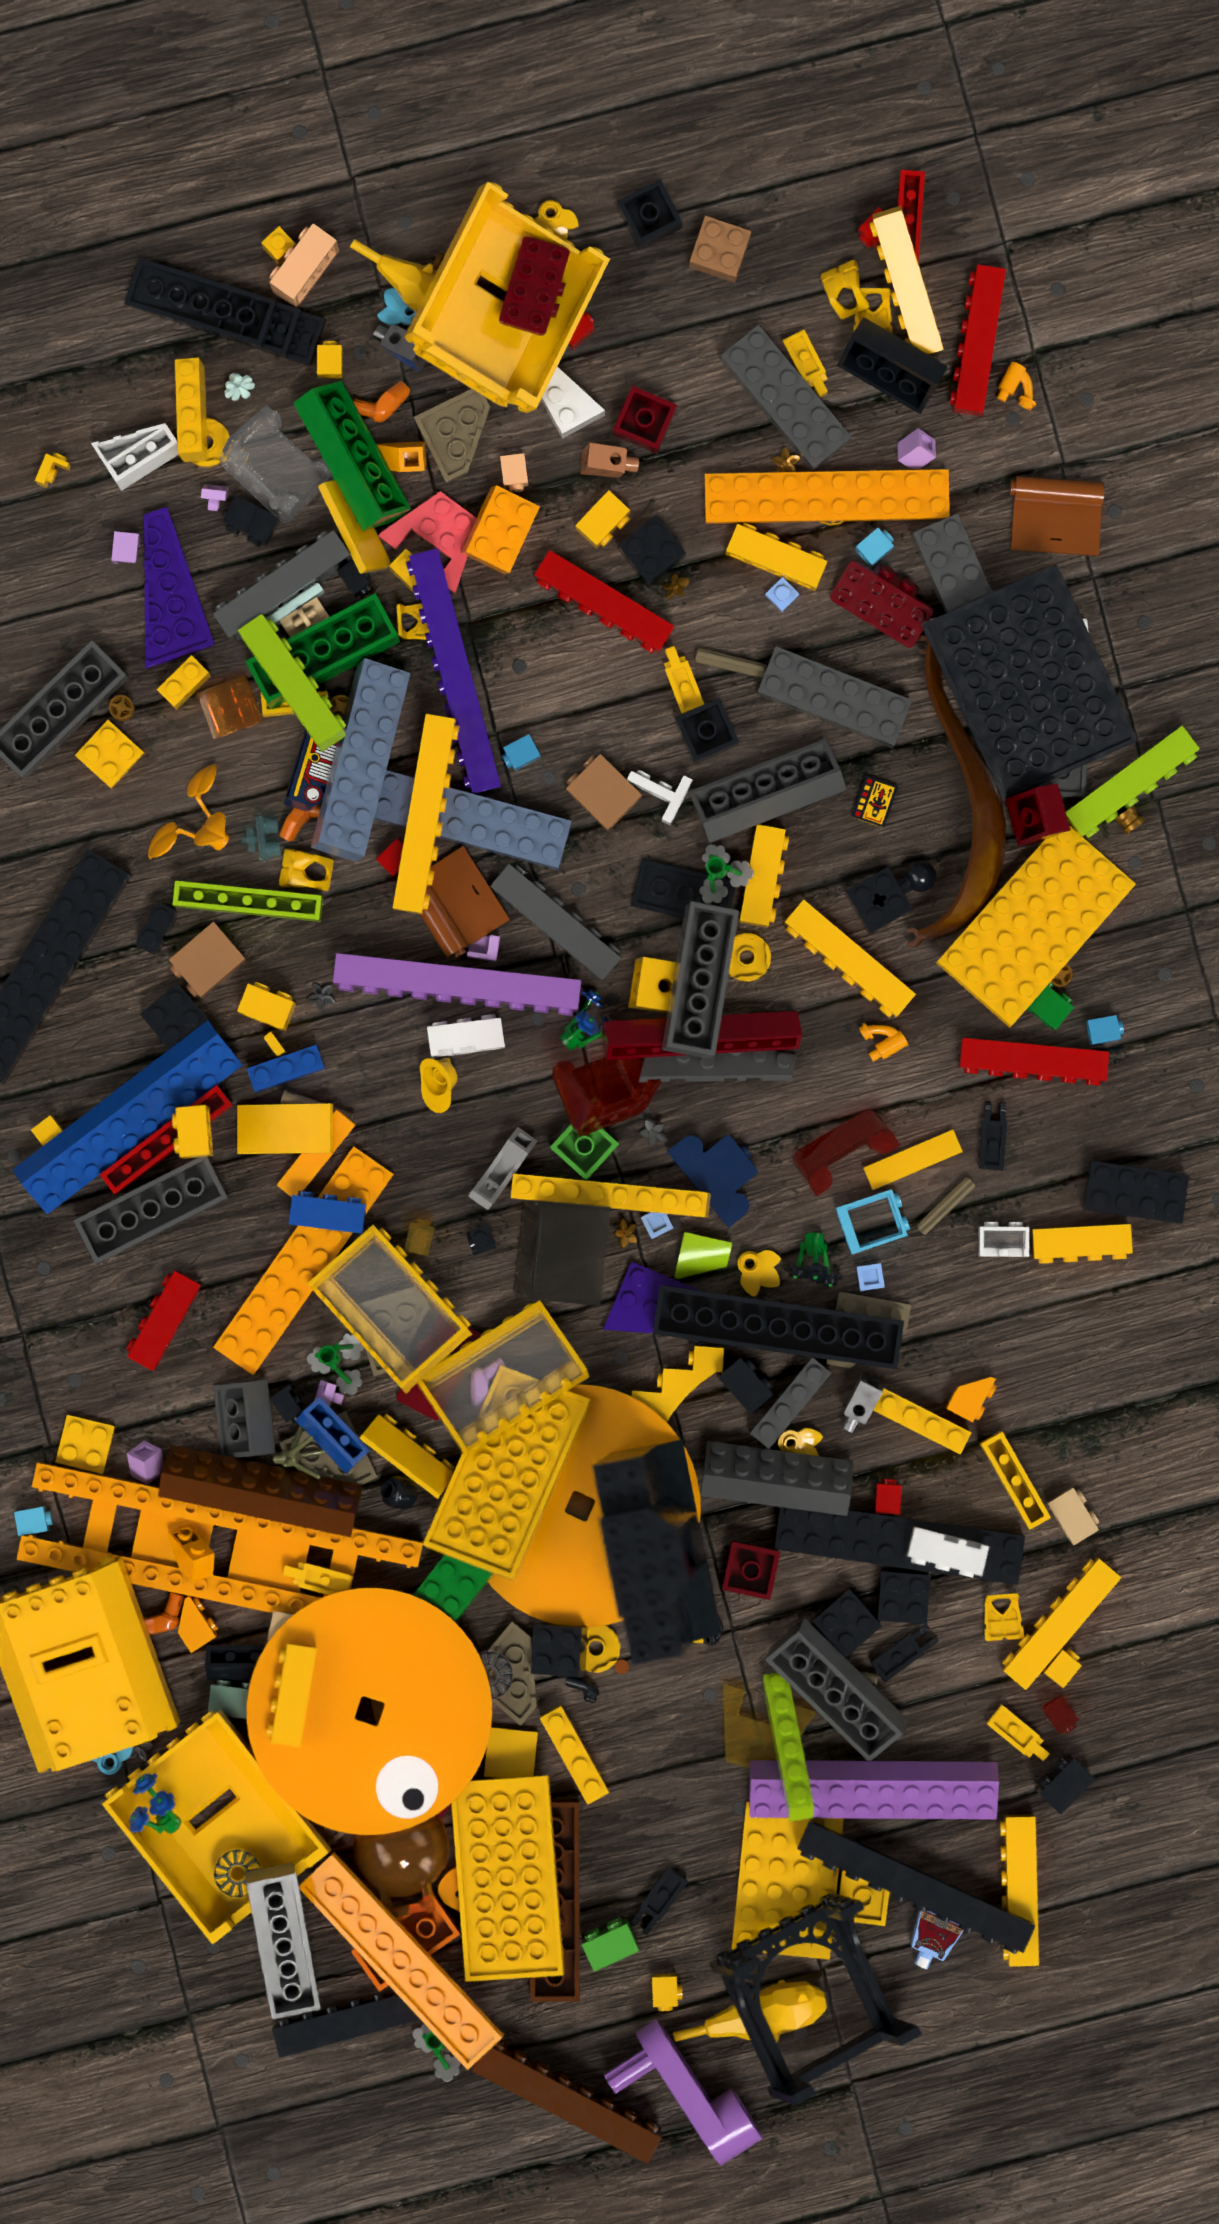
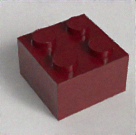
[613,386,677,454]
[1005,783,1071,846]
[722,1540,780,1600]

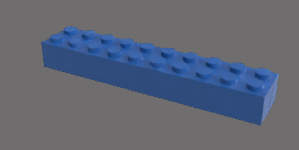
[12,1020,243,1215]

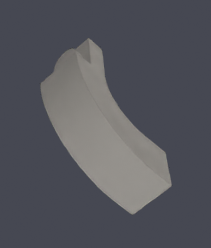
[468,1127,537,1210]

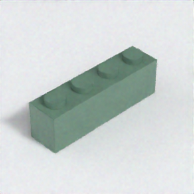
[208,1680,250,1719]

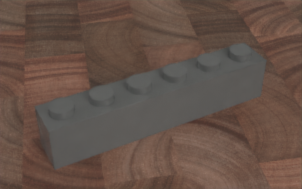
[490,864,622,982]

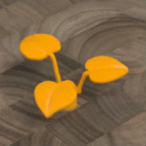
[148,763,229,860]

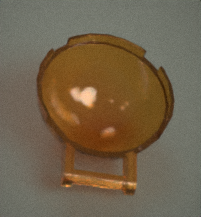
[353,1815,449,1917]

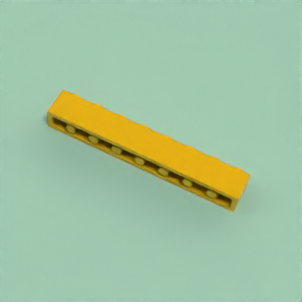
[393,714,460,915]
[511,1174,711,1218]

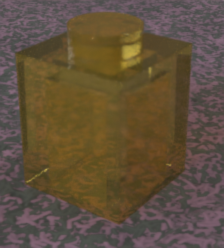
[404,1218,435,1256]

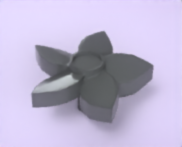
[307,984,336,1013]
[639,1118,667,1147]
[128,1742,155,1761]

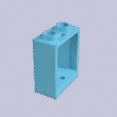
[835,1189,910,1255]

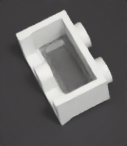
[978,1222,1029,1257]

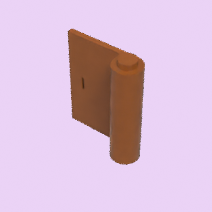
[1010,476,1104,556]
[420,846,510,960]

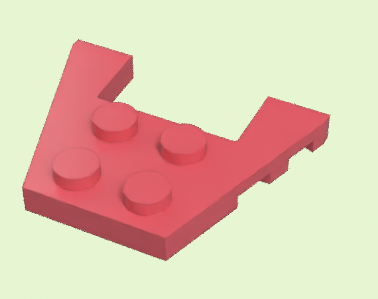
[378,491,476,594]

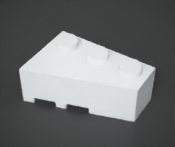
[541,367,605,439]
[91,423,179,491]
[427,1014,505,1059]
[906,1526,989,1577]

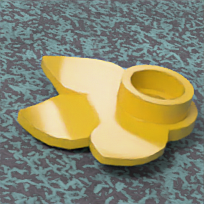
[534,200,579,240]
[737,1250,781,1297]
[778,1427,823,1456]

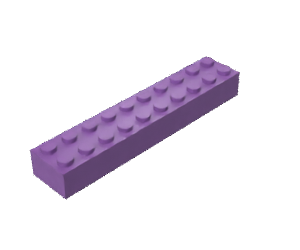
[333,953,581,1016]
[749,1760,999,1819]

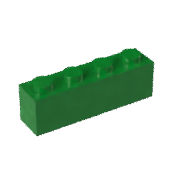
[1027,982,1074,1031]

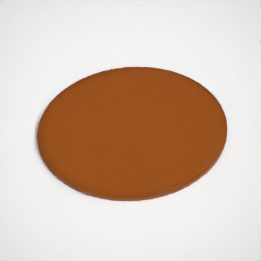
[614,1660,629,1674]

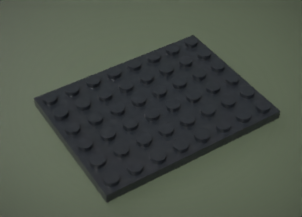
[921,562,1138,801]

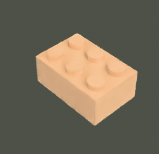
[269,224,339,308]

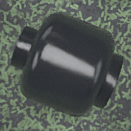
[381,1476,418,1510]

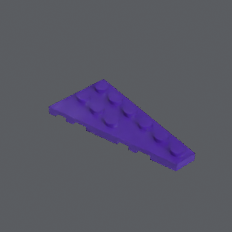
[144,507,215,669]
[603,1262,700,1333]

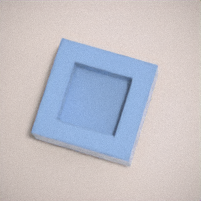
[765,577,800,612]
[641,1212,673,1239]
[856,1263,885,1291]

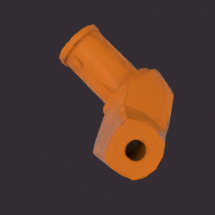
[353,381,410,422]
[279,803,322,841]
[144,1592,185,1635]

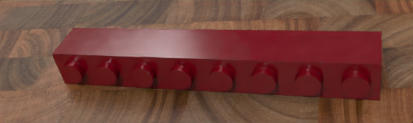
[602,1010,802,1060]

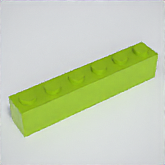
[238,614,346,752]
[1066,726,1200,838]
[173,881,323,922]
[763,1673,814,1822]

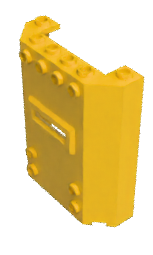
[404,182,610,413]
[0,1555,180,1773]
[102,1709,331,1945]

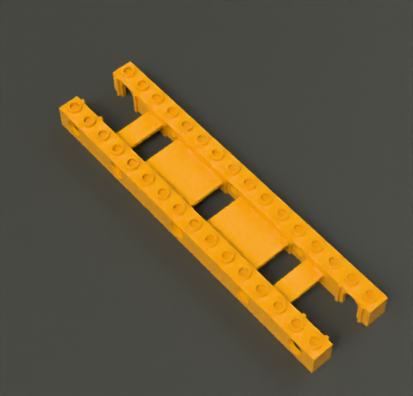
[16,1462,423,1615]

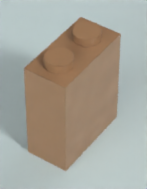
[566,754,642,832]
[169,922,247,999]

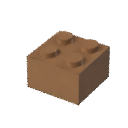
[689,216,751,283]

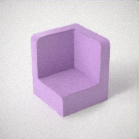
[897,428,936,470]
[111,531,141,564]
[467,935,500,962]
[127,1441,164,1485]

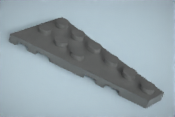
[639,1050,797,1082]

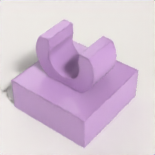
[201,484,229,511]
[314,1380,344,1407]

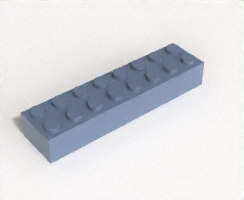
[311,658,411,862]
[374,770,572,871]

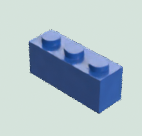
[247,1045,326,1093]
[289,1191,367,1234]
[296,1397,370,1474]

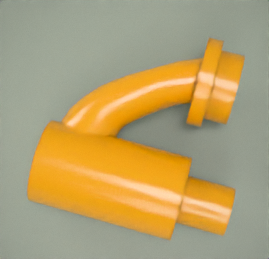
[997,362,1036,410]
[858,1022,908,1062]

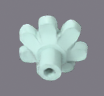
[224,373,255,401]

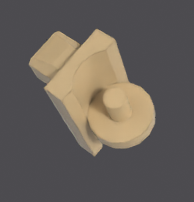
[280,597,329,637]

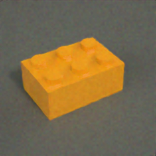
[461,485,540,574]

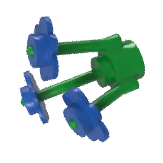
[560,989,612,1051]
[130,1773,181,1834]

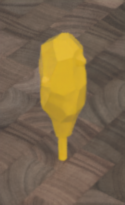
[350,239,437,312]
[673,1980,827,2043]

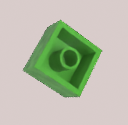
[550,1111,619,1181]
[582,1917,639,1972]

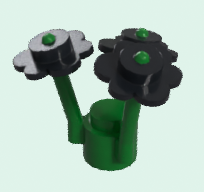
[783,1233,842,1287]

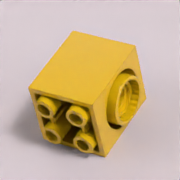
[628,957,676,1014]

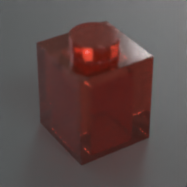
[1040,1694,1079,1734]

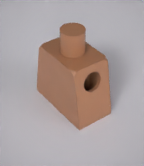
[580,443,639,477]

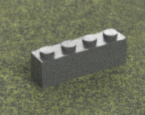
[749,1357,831,1449]

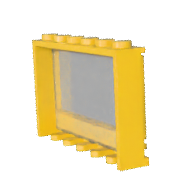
[307,1225,472,1394]
[417,1300,589,1456]

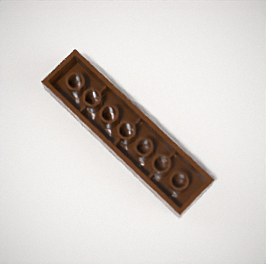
[158,1445,363,1537]
[530,1800,580,2002]
[472,2039,662,2164]

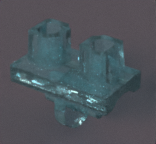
[240,816,281,863]

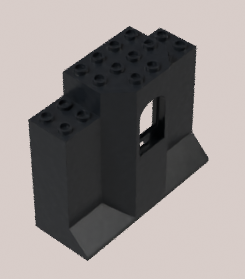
[592,1439,722,1665]

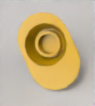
[420,1057,458,1113]

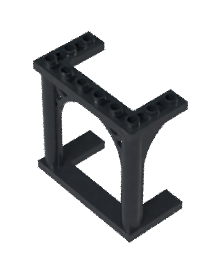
[709,1893,922,2106]

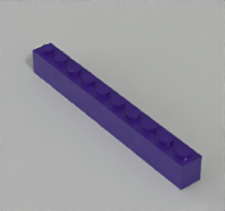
[406,548,501,794]

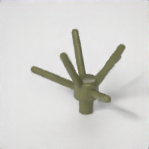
[273,1426,326,1479]

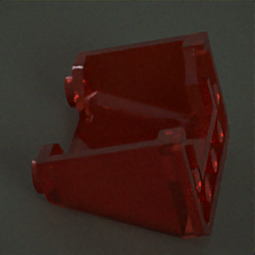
[552,1055,662,1136]
[793,1110,901,1198]

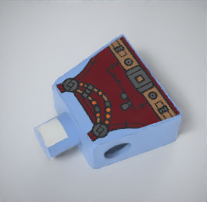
[910,1909,963,1969]

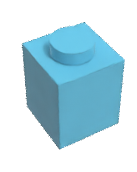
[855,528,894,568]
[14,1506,53,1536]

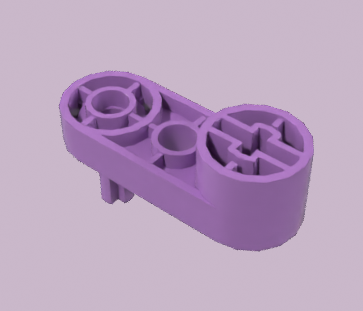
[604,2018,763,2166]

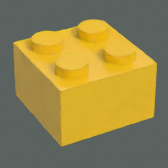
[237,982,297,1032]
[172,1105,213,1159]

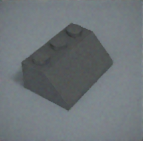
[213,1380,275,1458]

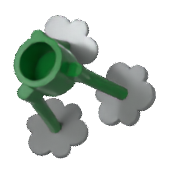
[699,844,754,904]
[307,1334,364,1395]
[412,2024,460,2082]

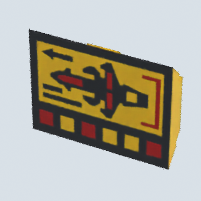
[851,775,898,828]

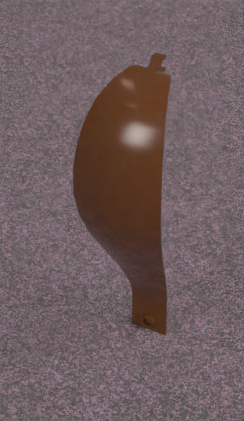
[907,636,1007,947]

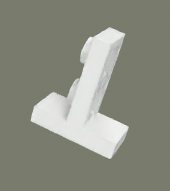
[627,770,692,825]

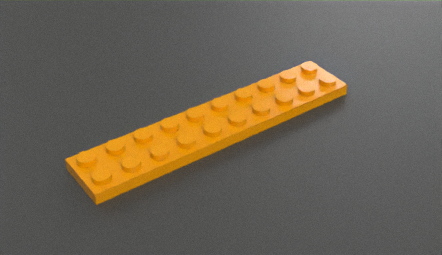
[705,469,950,524]
[213,1146,394,1375]
[298,1853,504,2070]

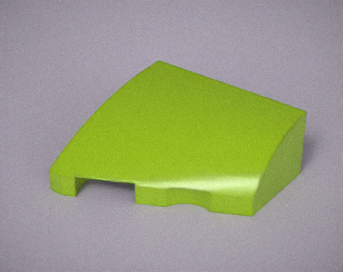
[674,1232,732,1279]

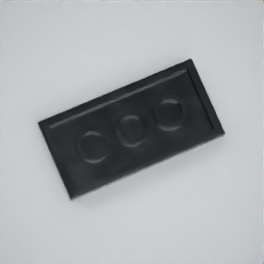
[631,858,736,919]

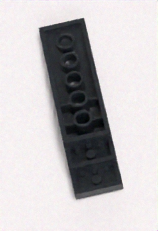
[124,258,326,366]

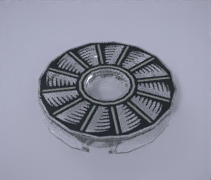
[478,1651,513,1699]

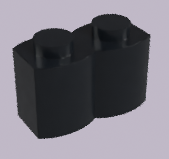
[222,496,280,547]
[136,902,177,955]

